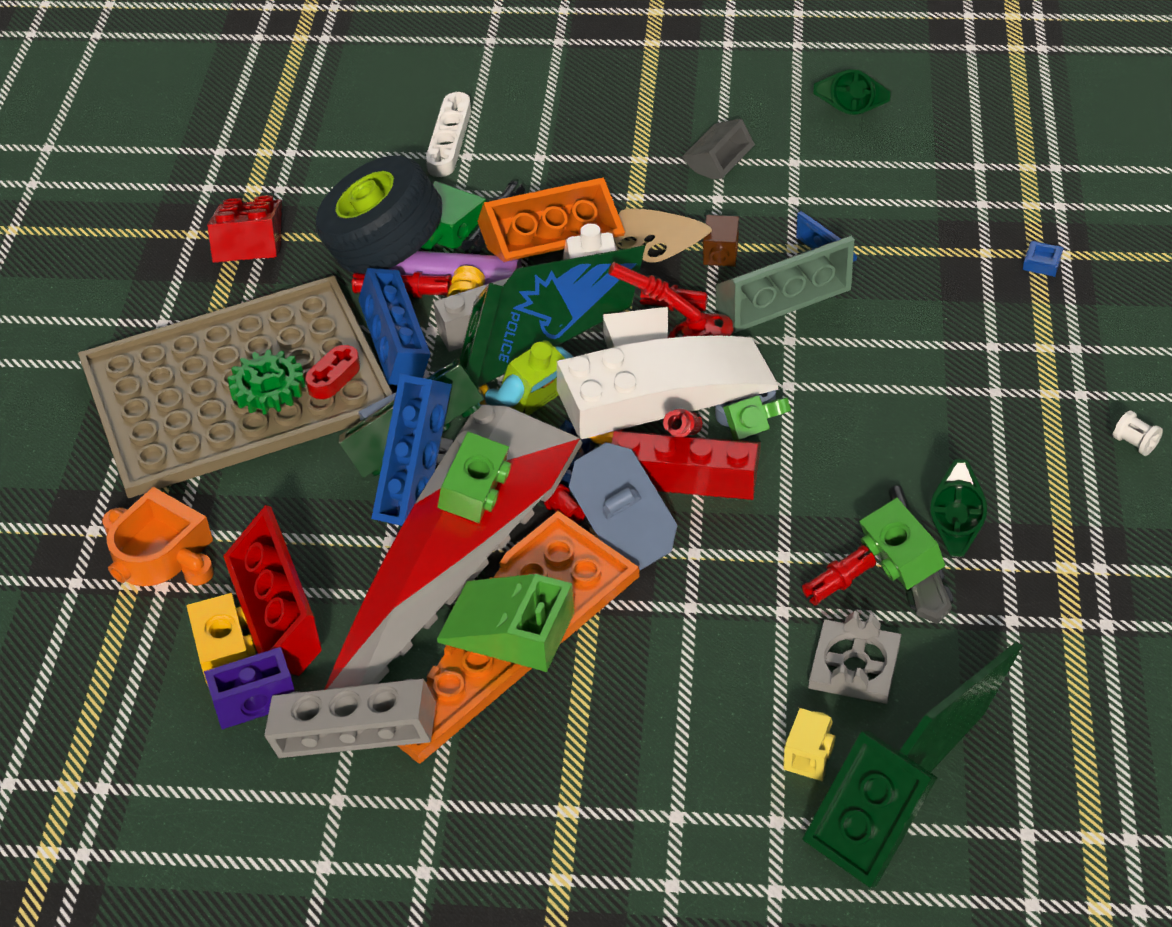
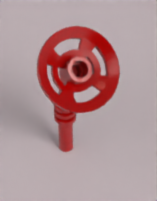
[608,262,734,338]

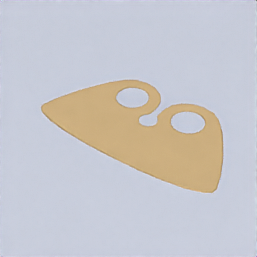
[614,208,712,263]

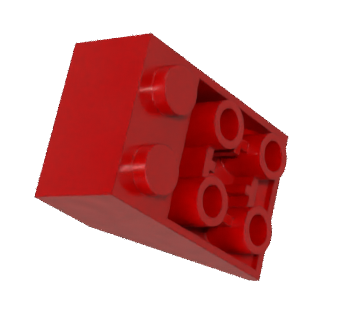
[207,195,282,263]

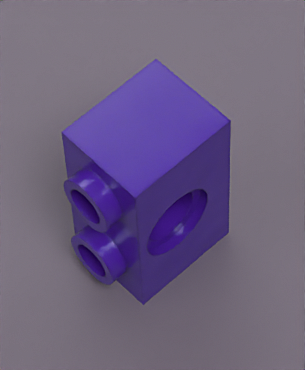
[204,647,295,729]

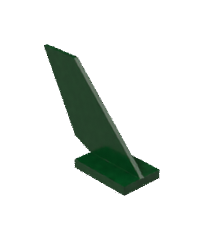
[802,641,1023,888]

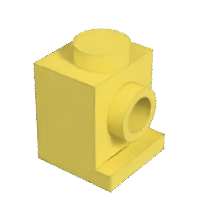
[783,708,836,781]

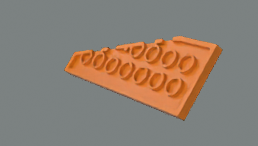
[398,511,640,764]

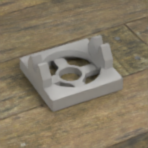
[808,611,902,704]

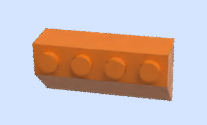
[477,177,625,262]

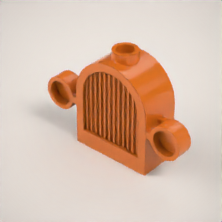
[102,487,214,586]

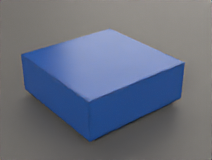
[1023,241,1064,277]

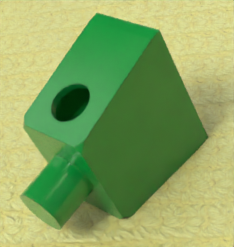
[421,181,486,250]

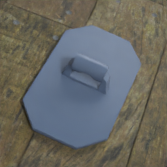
[569,442,678,571]

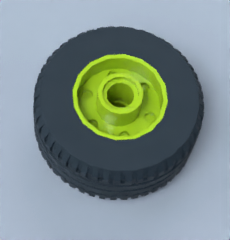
[316,156,442,274]

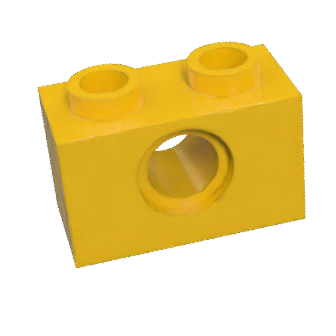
[186,593,256,687]

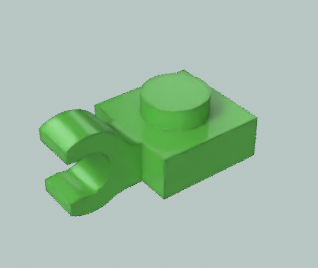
[723,395,791,440]

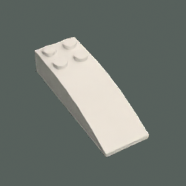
[557,336,778,439]

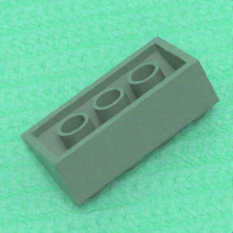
[716,236,855,333]

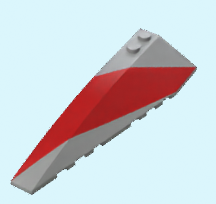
[324,404,582,690]

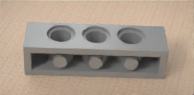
[264,679,436,758]

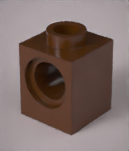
[703,215,739,267]

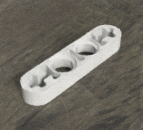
[426,92,471,177]

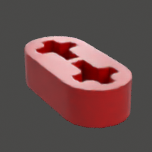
[305,345,360,399]

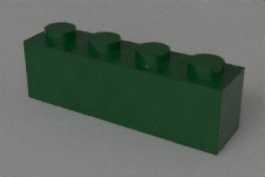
[339,358,484,478]

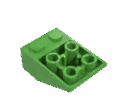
[437,574,575,672]

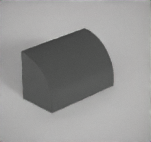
[682,119,755,179]

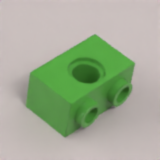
[437,432,512,523]
[859,498,945,590]

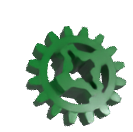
[228,350,306,415]

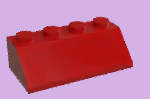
[611,430,761,500]
[223,505,322,676]

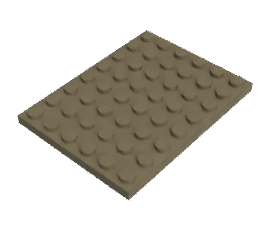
[78,275,393,499]

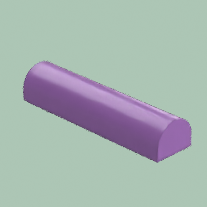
[389,251,522,285]

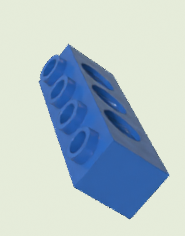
[358,268,430,385]
[371,374,452,526]

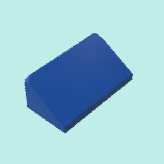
[796,211,857,262]

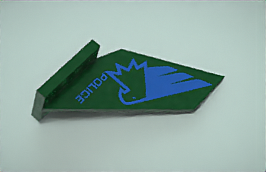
[459,245,646,387]

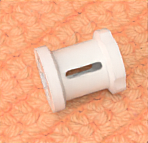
[1113,410,1163,456]

